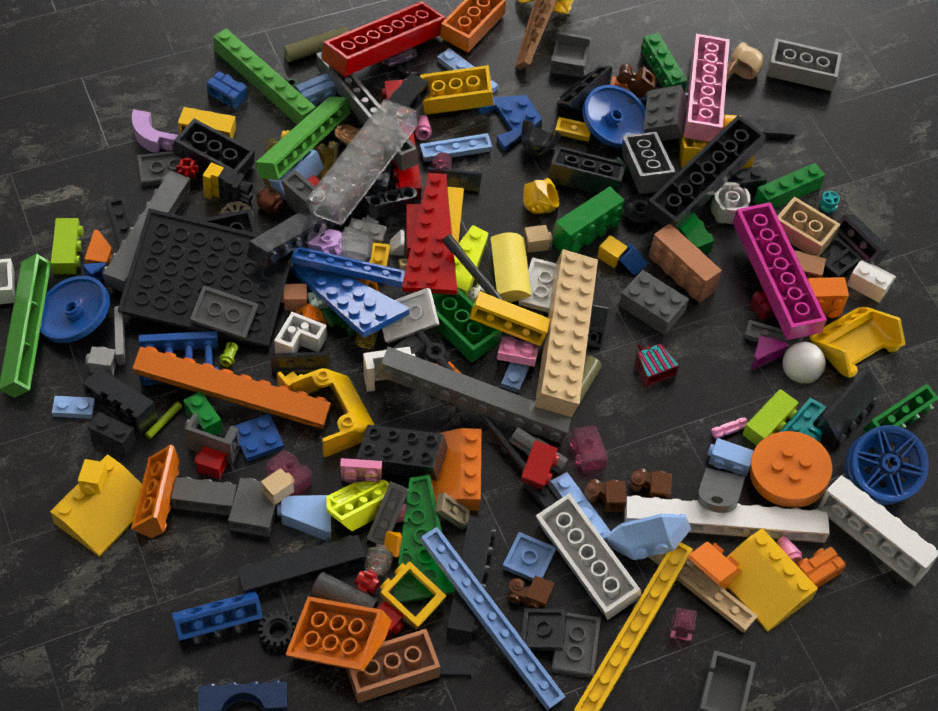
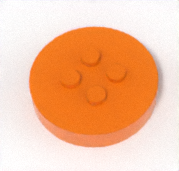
[750,431,832,508]

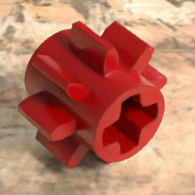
[176,157,199,179]
[354,569,380,594]

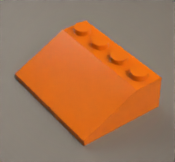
[431,428,481,511]
[285,596,392,672]

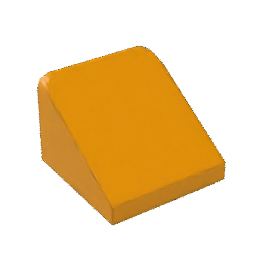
[383,531,402,557]

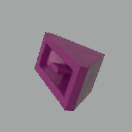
[751,335,788,370]

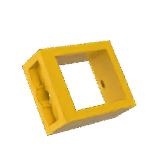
[379,561,446,630]

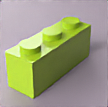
[51,218,84,274]
[742,389,799,445]

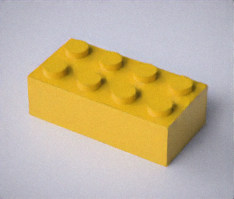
[420,65,494,115]

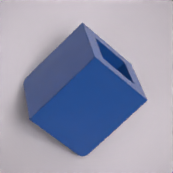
[619,243,648,275]

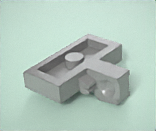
[347,215,387,244]

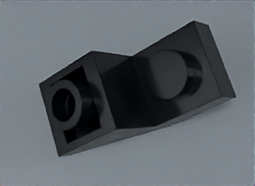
[587,304,609,348]

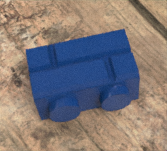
[207,71,248,110]

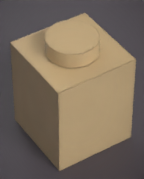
[523,225,552,253]
[261,468,294,505]

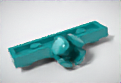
[780,398,827,443]

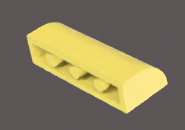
[491,232,532,303]

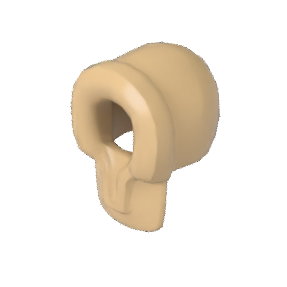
[726,42,764,82]

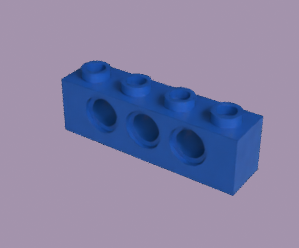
[172,591,263,641]

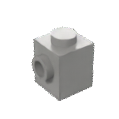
[85,347,117,375]

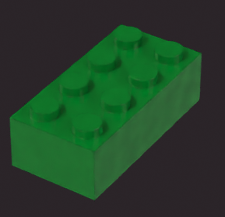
[552,187,625,253]
[432,289,502,363]

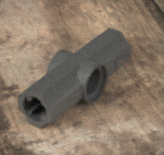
[509,427,568,473]

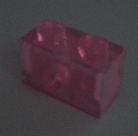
[570,425,608,472]
[266,449,312,496]

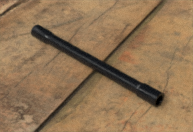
[442,234,505,301]

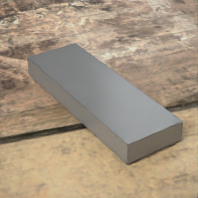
[114,306,125,365]

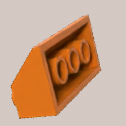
[131,444,180,538]

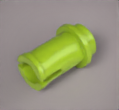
[219,342,238,367]

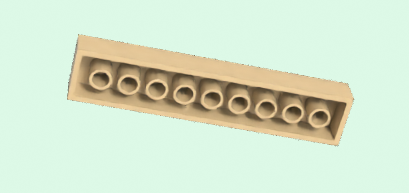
[534,249,598,417]

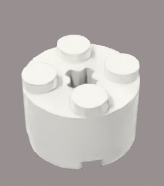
[711,182,750,224]

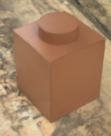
[281,284,307,310]

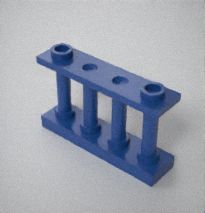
[139,331,219,385]

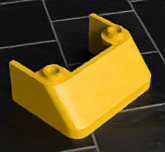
[292,368,375,458]

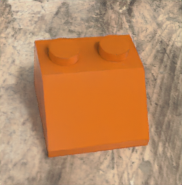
[687,542,742,590]

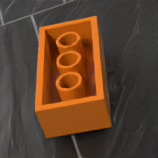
[440,0,506,53]

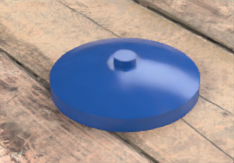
[582,85,646,148]
[40,276,110,343]

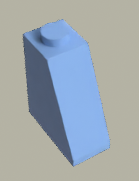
[277,495,331,541]

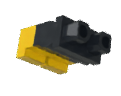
[203,162,253,207]

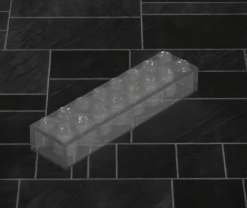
[306,99,418,225]

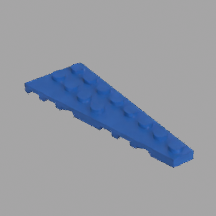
[289,263,410,338]

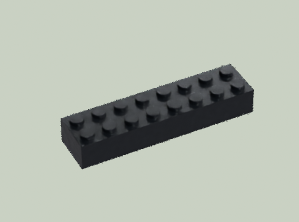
[645,115,766,230]

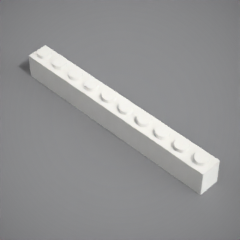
[624,495,829,543]

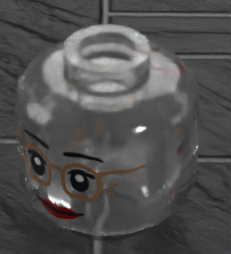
[364,544,393,576]

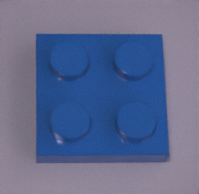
[233,413,284,462]

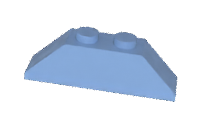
[606,514,691,560]

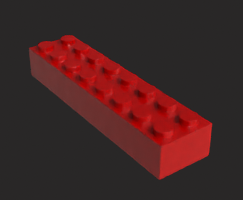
[321,1,446,76]

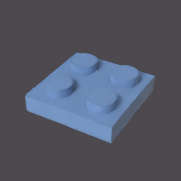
[502,532,556,581]

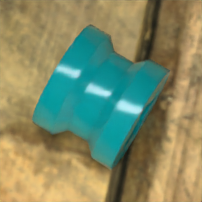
[819,191,840,213]

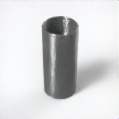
[311,572,379,609]

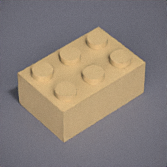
[777,197,840,256]

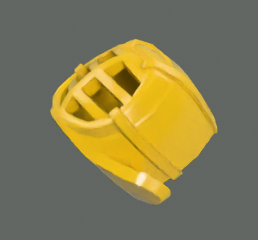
[523,178,559,214]

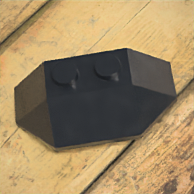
[557,65,613,112]

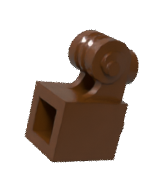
[616,64,656,97]
[629,468,672,500]
[584,479,627,512]
[508,575,555,609]

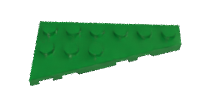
[394,475,454,603]

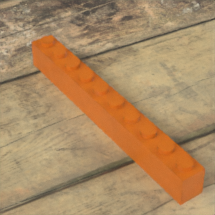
[133,346,331,430]

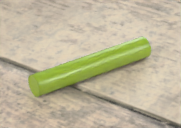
[145,402,182,439]

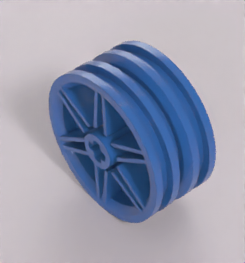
[844,425,929,505]

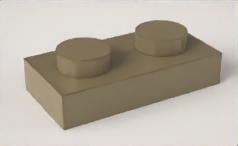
[435,492,470,530]

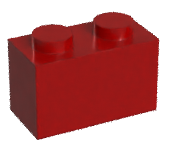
[520,440,559,489]

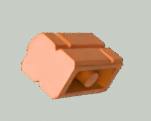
[798,547,846,588]

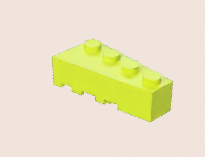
[454,225,489,296]

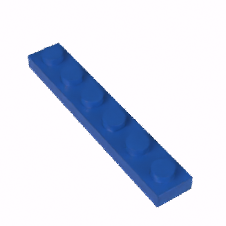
[291,247,405,288]

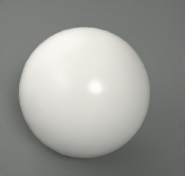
[782,342,826,384]

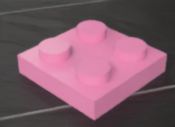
[497,336,539,367]
[340,458,382,483]

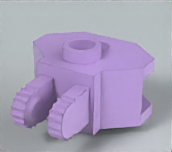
[306,229,343,256]

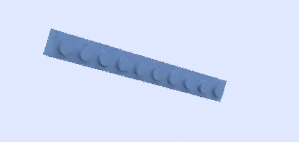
[419,527,565,711]

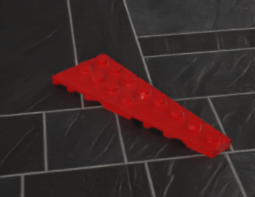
[402,173,458,295]

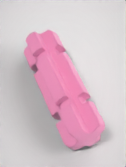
[711,418,748,438]

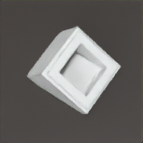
[389,230,404,256]

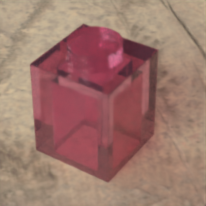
[670,607,697,641]

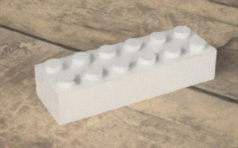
[818,475,938,586]
[536,493,641,620]

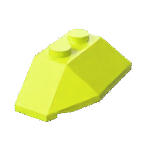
[326,480,389,531]

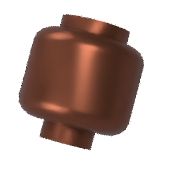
[256,187,284,214]

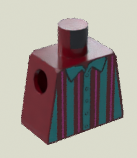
[635,340,679,387]

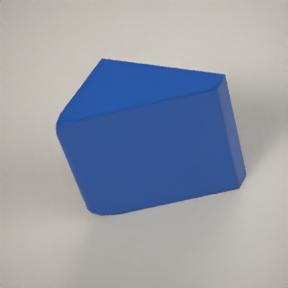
[83,262,107,281]

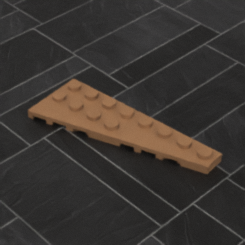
[515,0,558,70]

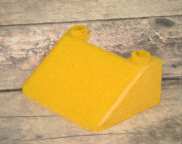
[810,307,905,378]

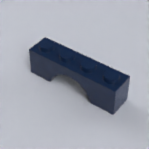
[198,680,288,711]

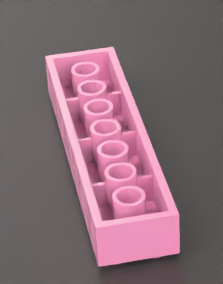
[684,34,729,142]

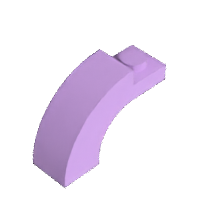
[132,109,178,153]

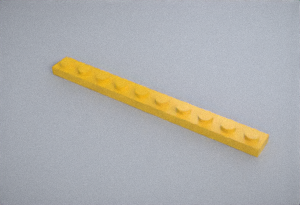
[574,542,693,711]

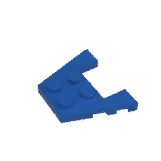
[475,95,542,151]

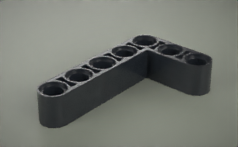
[338,147,417,219]

